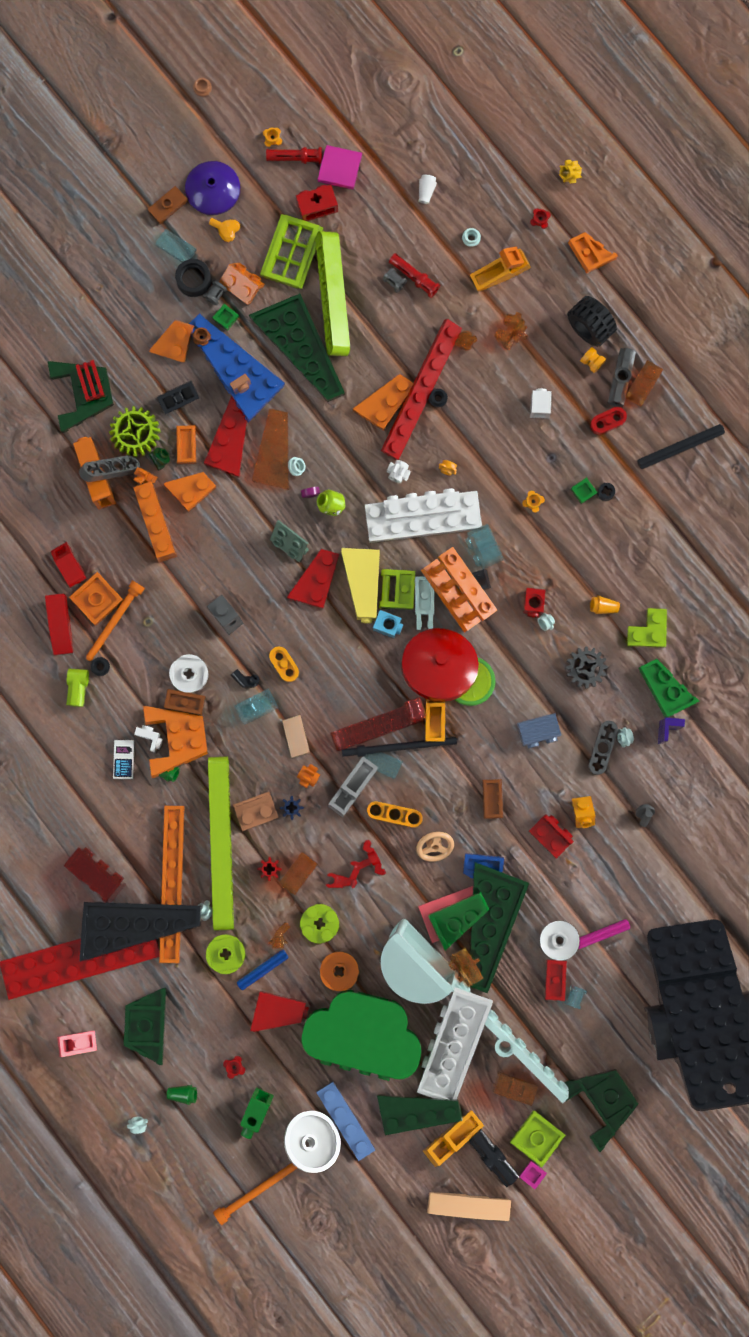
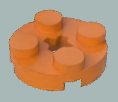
[320,951,359,991]

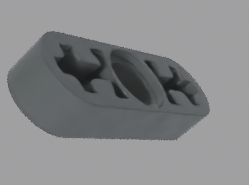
[588,721,618,775]

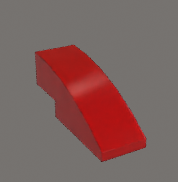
[45,593,73,655]

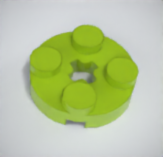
[300,904,339,944]
[206,934,245,974]

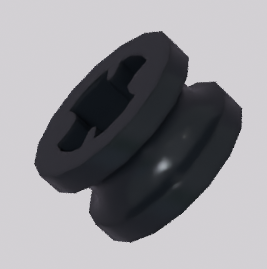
[597,483,615,501]

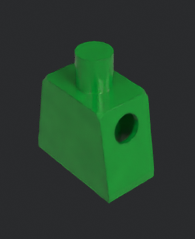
[240,1087,274,1139]

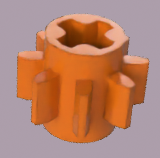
[297,764,320,788]

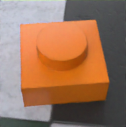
[499,246,524,269]

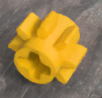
[559,160,582,184]

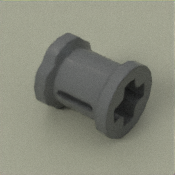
[383,268,407,293]
[203,280,227,306]

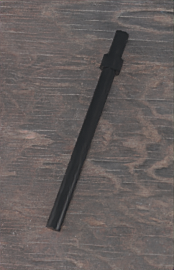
[341,737,457,757]

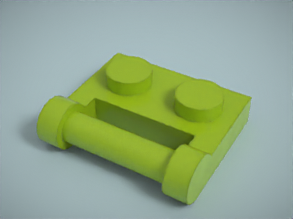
[379,569,415,610]

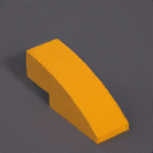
[470,249,531,292]
[425,699,445,741]
[423,1110,484,1167]

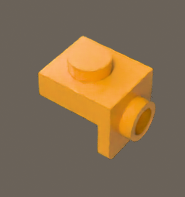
[572,796,596,828]

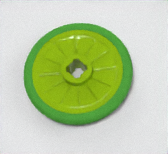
[454,657,495,706]

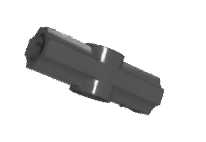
[607,348,636,407]

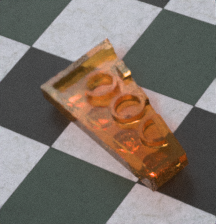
[252,408,289,490]

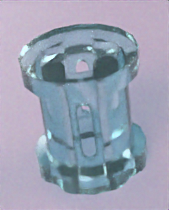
[564,985,587,1010]

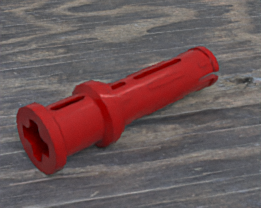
[266,147,322,164]
[389,253,441,298]

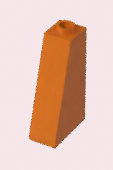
[73,437,116,510]

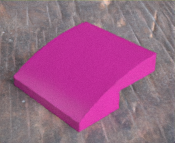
[318,145,362,190]

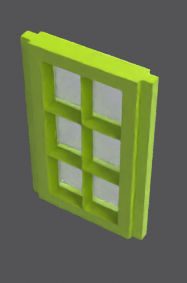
[260,214,323,289]

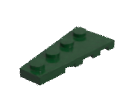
[377,1095,463,1135]

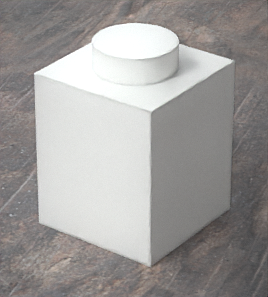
[530,388,552,419]

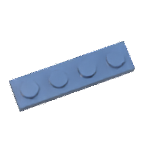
[316,1081,375,1161]

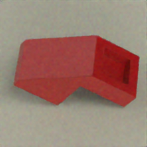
[50,542,86,588]

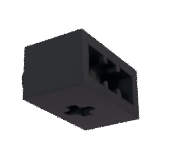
[157,380,200,414]

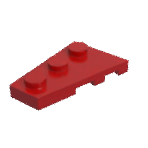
[287,549,340,609]

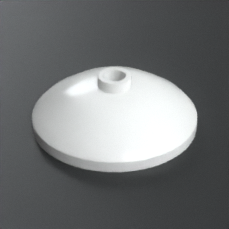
[284,1111,340,1173]

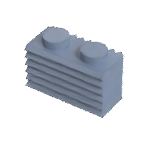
[517,713,561,749]

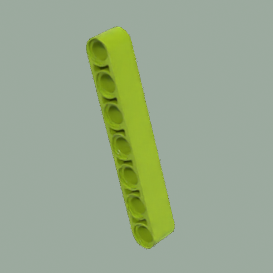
[316,231,350,356]

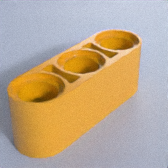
[367,801,422,828]

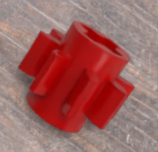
[257,857,282,881]

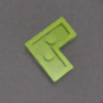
[627,608,667,648]

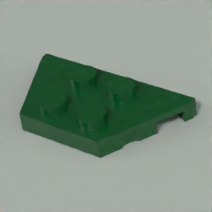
[124,988,166,1065]

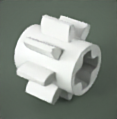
[387,460,411,483]

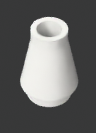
[418,175,437,204]

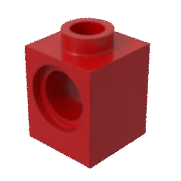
[523,588,546,618]

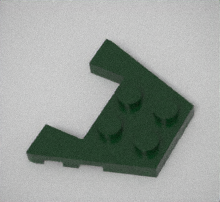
[48,361,114,433]
[564,1069,639,1152]

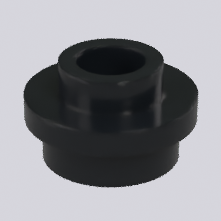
[429,389,448,408]
[91,657,110,676]

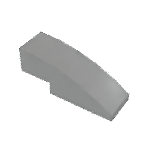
[327,757,379,817]

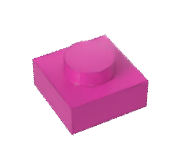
[519,1160,547,1189]

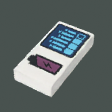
[113,740,135,779]

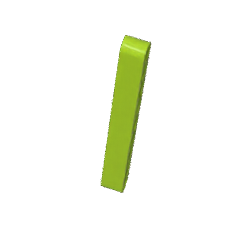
[208,756,234,931]

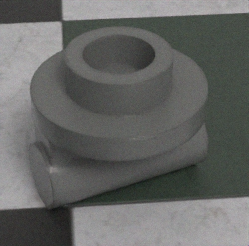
[635,804,655,827]

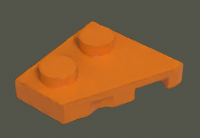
[568,232,618,274]
[149,320,194,363]
[164,472,216,512]

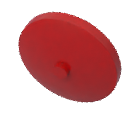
[401,628,479,702]

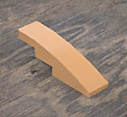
[427,1192,511,1221]

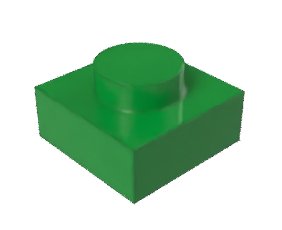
[212,304,239,331]
[570,477,598,505]

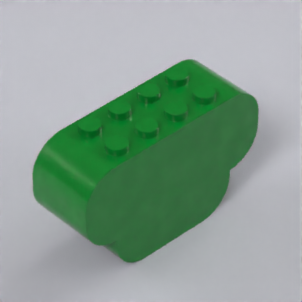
[302,990,421,1081]

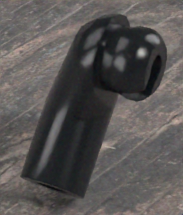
[231,669,260,688]

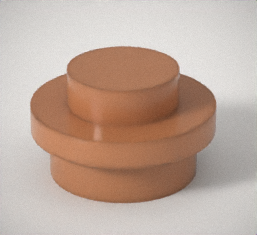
[193,78,212,97]

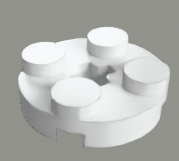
[169,654,208,693]

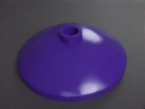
[185,161,240,215]

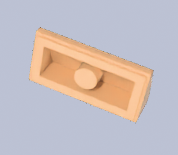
[282,715,310,758]

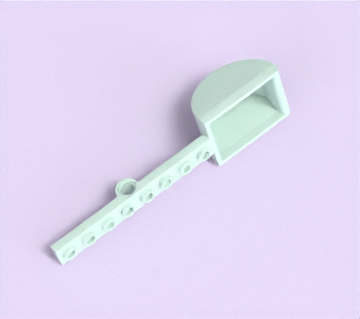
[381,919,569,1103]

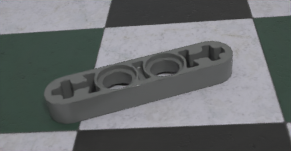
[79,455,140,482]

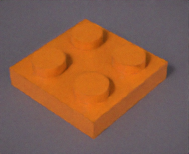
[69,572,123,626]

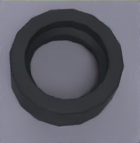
[175,259,211,297]

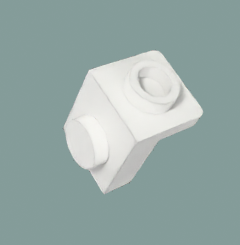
[134,725,163,753]

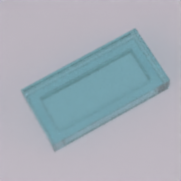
[155,229,197,262]
[364,753,403,779]

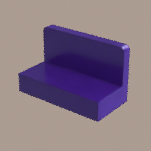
[658,718,685,744]

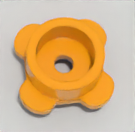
[263,128,282,147]
[439,460,457,476]
[522,490,545,513]

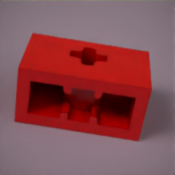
[296,185,338,221]

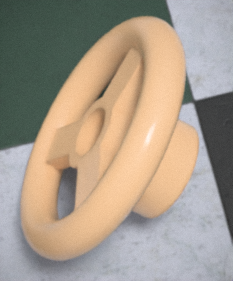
[416,832,454,862]

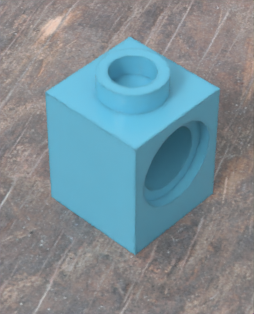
[373,610,403,638]

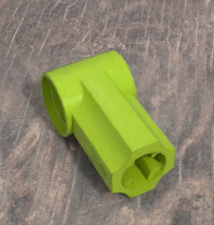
[66,668,89,707]

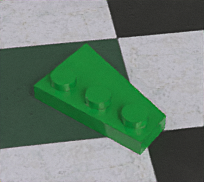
[638,659,699,718]
[428,892,489,951]

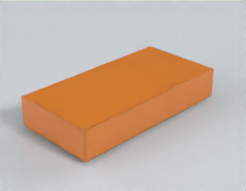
[176,425,196,464]

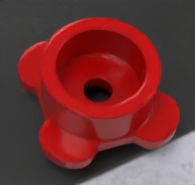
[530,208,551,229]
[223,1056,246,1079]

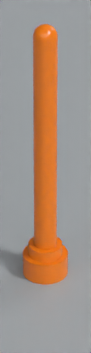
[86,580,145,661]
[213,1163,297,1225]

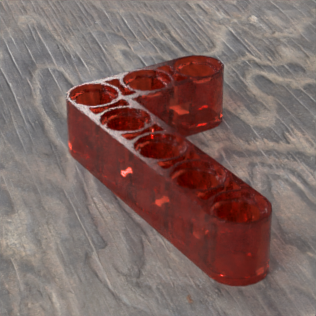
[330,697,427,751]

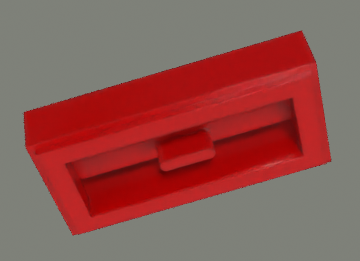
[75,360,105,402]

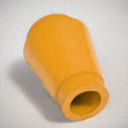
[590,596,620,614]

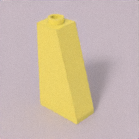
[341,548,380,623]

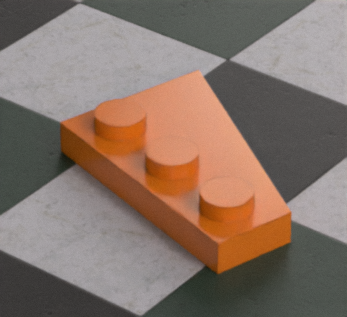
[353,374,413,431]

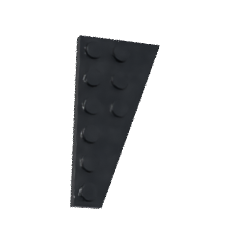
[79,902,202,962]

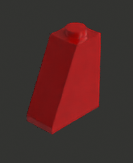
[250,991,309,1032]

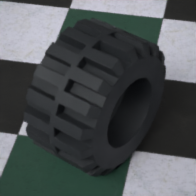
[567,296,617,347]

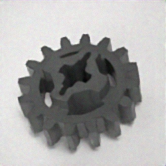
[565,647,608,689]

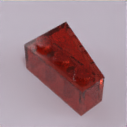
[64,847,126,903]

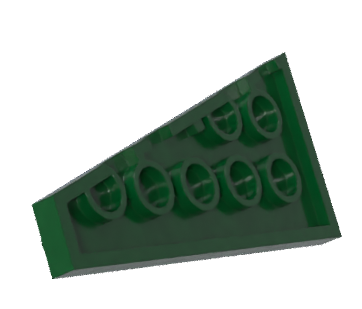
[249,293,345,402]
[469,862,529,993]

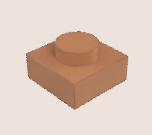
[229,373,251,394]

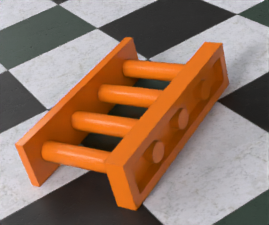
[421,547,497,633]

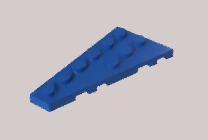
[189,314,285,423]

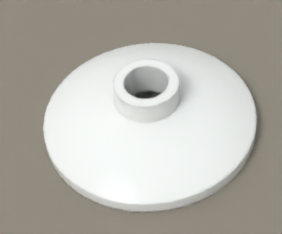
[540,921,580,961]

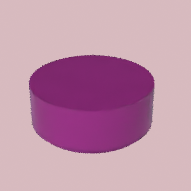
[301,487,320,498]

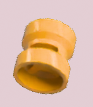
[580,347,606,373]

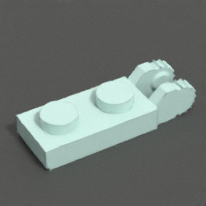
[415,576,434,630]

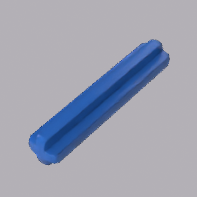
[237,950,289,990]

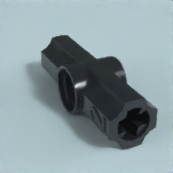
[469,1129,519,1188]

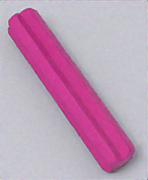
[578,919,630,949]

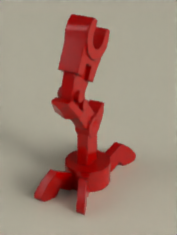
[326,840,386,889]

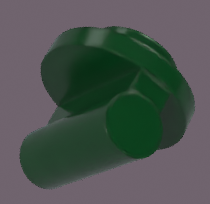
[149,447,170,471]

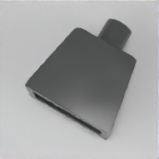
[207,595,244,635]

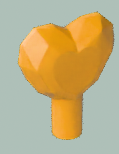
[209,218,240,242]

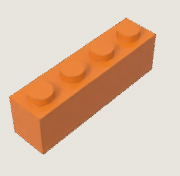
[133,482,177,563]

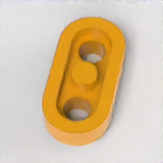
[269,646,299,682]

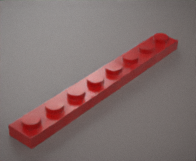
[381,319,462,460]

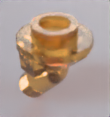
[268,922,290,949]

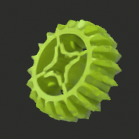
[109,406,161,458]

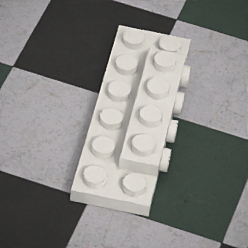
[365,489,482,543]
[417,987,493,1100]

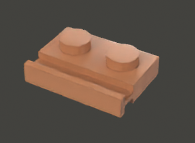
[233,792,279,831]

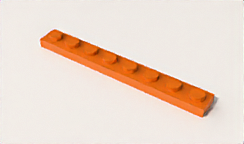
[159,806,185,963]

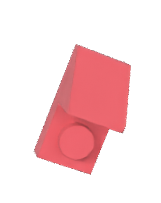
[57,1031,97,1057]

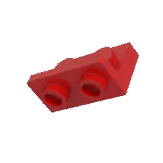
[528,814,574,859]

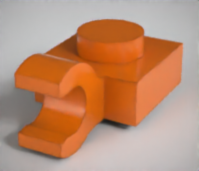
[134,467,158,484]

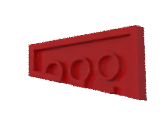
[204,396,247,478]

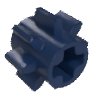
[280,796,304,820]

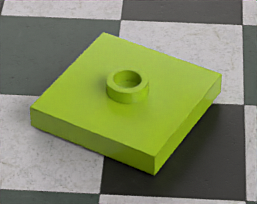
[510,1110,566,1167]

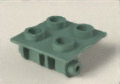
[270,520,309,563]

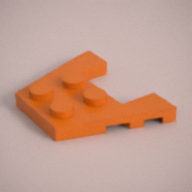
[143,706,208,778]

